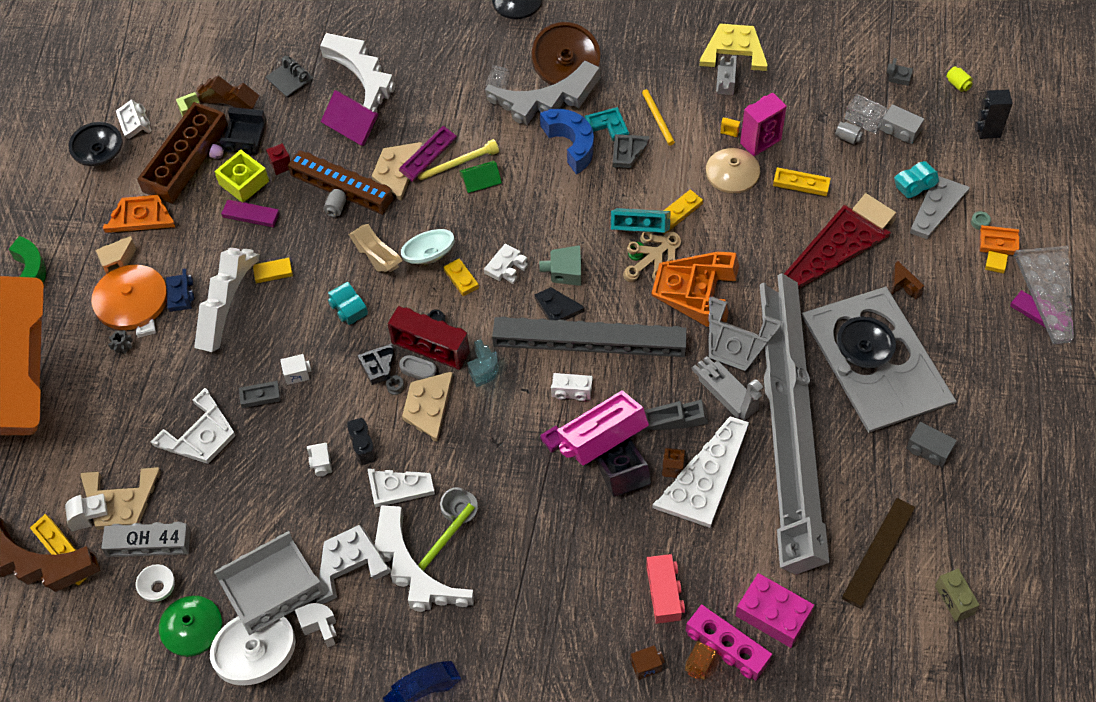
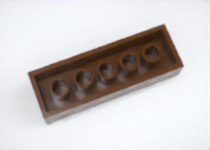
[137,102,228,204]

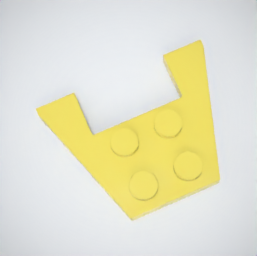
[700,24,767,71]

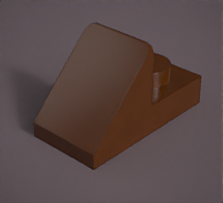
[891,261,924,300]
[662,448,685,478]

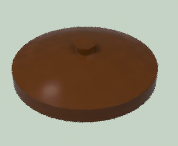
[531,22,600,85]

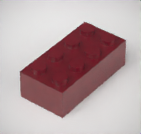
[387,306,470,370]

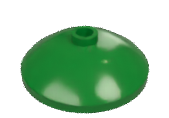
[159,596,223,657]

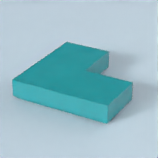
[584,107,629,142]

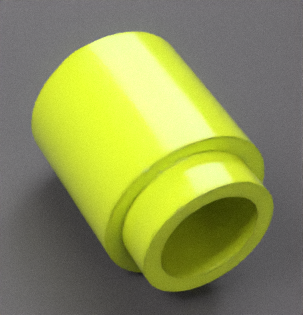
[946,66,973,92]

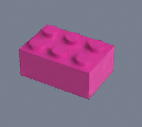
[740,92,787,156]
[735,573,814,648]

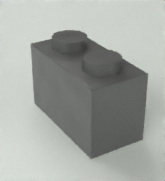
[906,422,957,468]

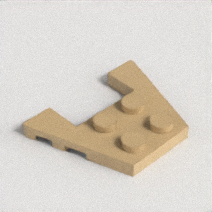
[81,468,161,530]

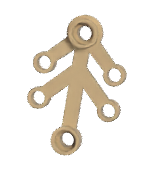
[623,231,681,282]

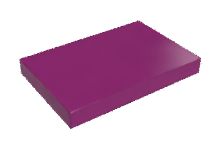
[321,90,378,146]

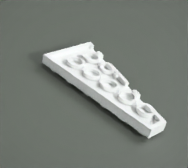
[652,416,749,528]

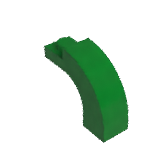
[8,236,46,282]

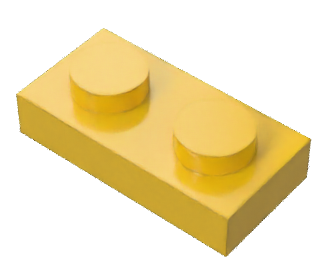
[444,258,479,297]

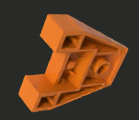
[651,252,739,327]

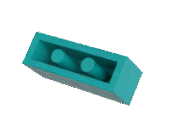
[611,208,671,233]

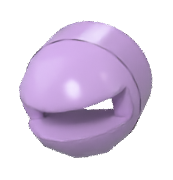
[209,144,224,159]

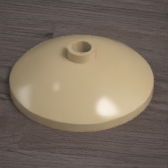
[706,148,760,193]

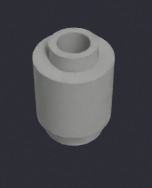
[835,122,863,145]
[323,189,346,217]

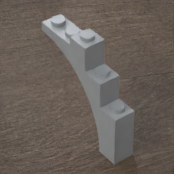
[485,61,601,125]

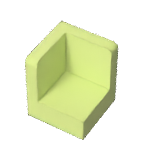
[176,92,200,117]

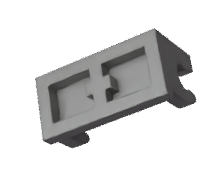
[716,55,737,95]

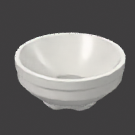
[136,564,175,602]

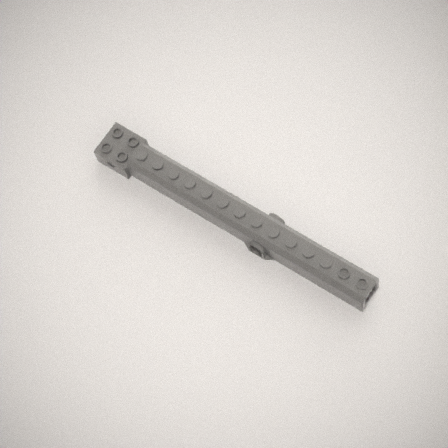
[760,273,829,574]

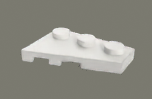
[368,469,435,508]

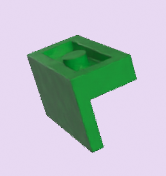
[459,161,502,193]

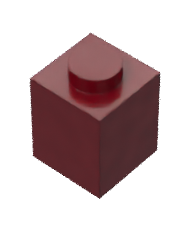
[266,143,290,175]

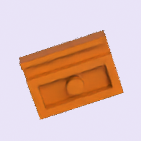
[980,225,1019,256]

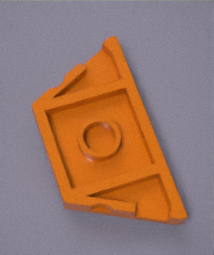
[103,195,175,233]

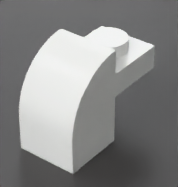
[65,494,108,531]
[295,603,337,648]

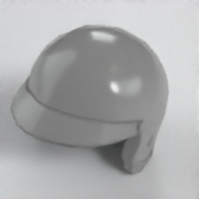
[440,487,478,523]

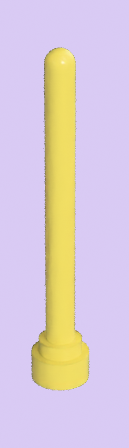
[418,139,499,180]

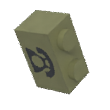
[935,569,980,622]

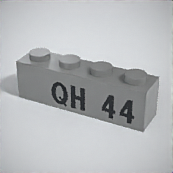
[102,522,191,557]

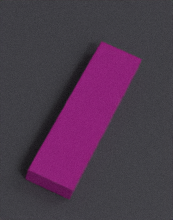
[399,126,457,182]

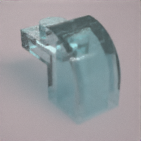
[467,339,498,387]

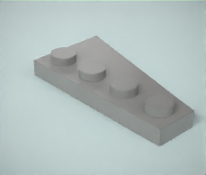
[910,176,970,239]

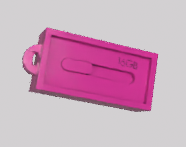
[557,391,649,466]

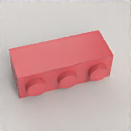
[646,554,685,624]

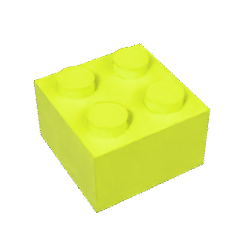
[214,150,269,203]

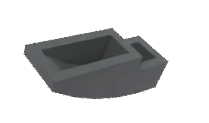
[644,399,708,430]

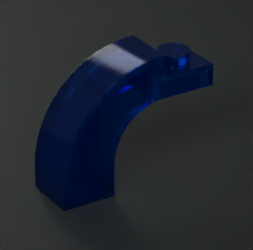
[383,661,461,702]

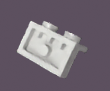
[116,99,151,139]
[551,373,592,401]

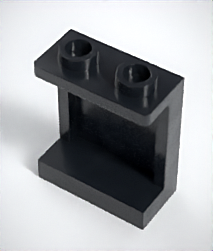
[220,107,267,155]

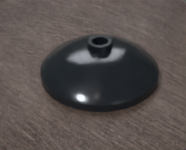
[492,0,542,19]
[68,122,123,166]
[837,316,896,368]

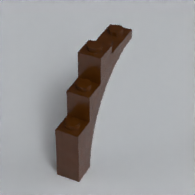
[0,518,101,592]

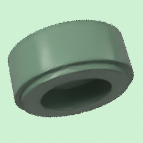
[971,211,991,230]

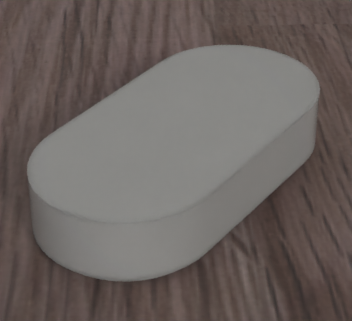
[399,355,437,380]

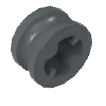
[386,375,404,395]

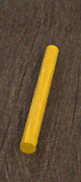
[642,89,675,146]

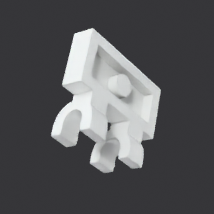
[484,244,528,284]

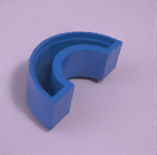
[540,109,594,175]

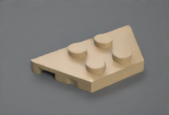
[372,142,422,200]
[402,372,453,441]

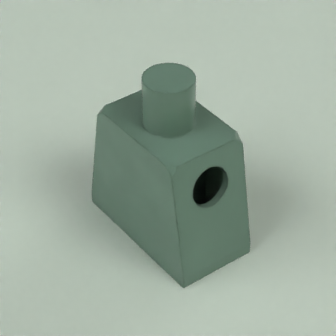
[539,246,581,286]

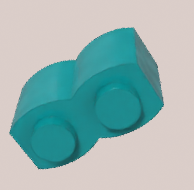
[894,161,939,198]
[328,282,368,325]

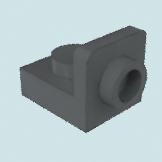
[886,58,913,86]

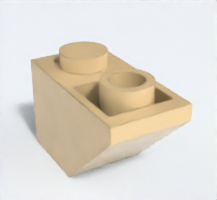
[96,236,136,274]

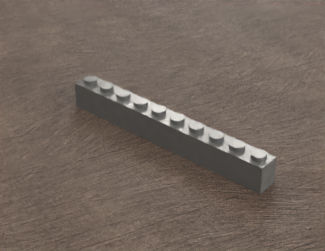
[492,316,686,357]

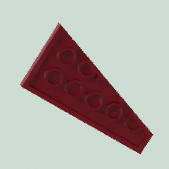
[784,205,891,289]

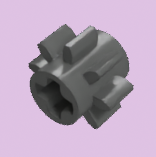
[108,330,133,354]

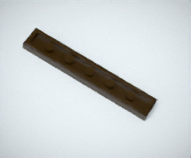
[841,498,915,609]

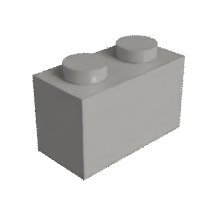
[880,104,924,144]

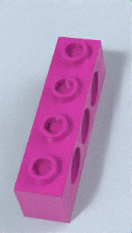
[686,604,772,681]

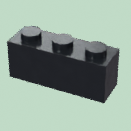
[975,89,1013,139]

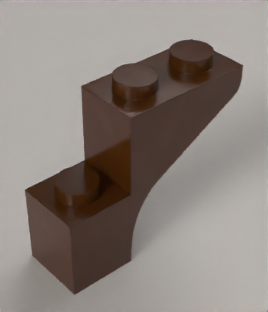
[196,75,260,109]

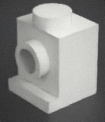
[307,443,332,476]

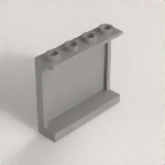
[214,531,325,635]

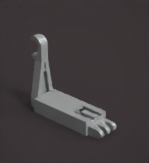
[692,356,763,421]

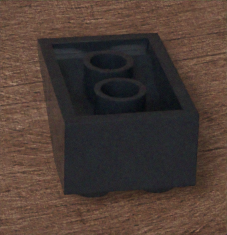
[595,438,651,497]

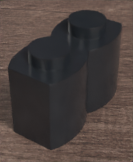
[347,417,376,466]

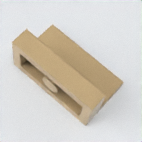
[852,193,896,230]

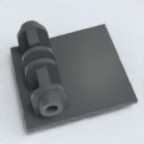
[265,56,314,97]

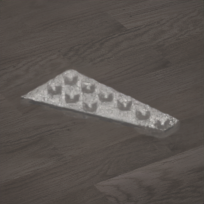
[1014,246,1074,344]

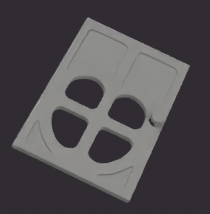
[801,286,957,433]

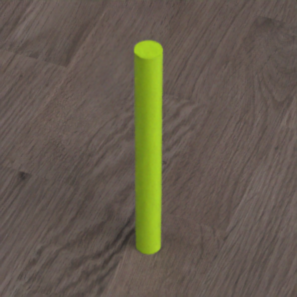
[417,503,475,571]

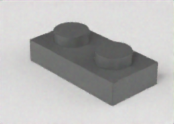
[239,381,281,408]

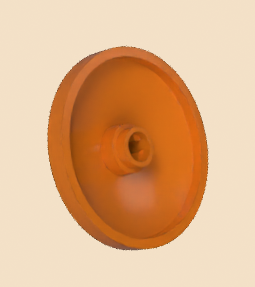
[91,265,167,330]

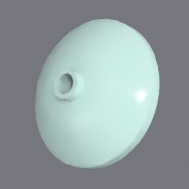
[401,229,455,264]

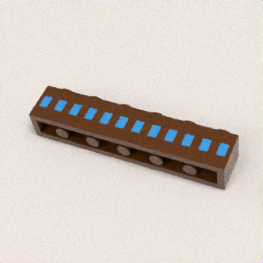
[288,150,393,215]

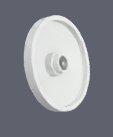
[210,616,296,685]

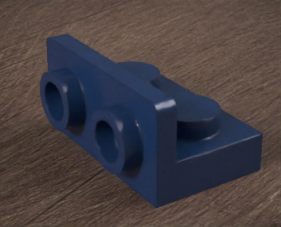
[166,268,194,312]

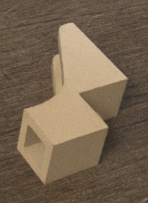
[348,224,403,272]

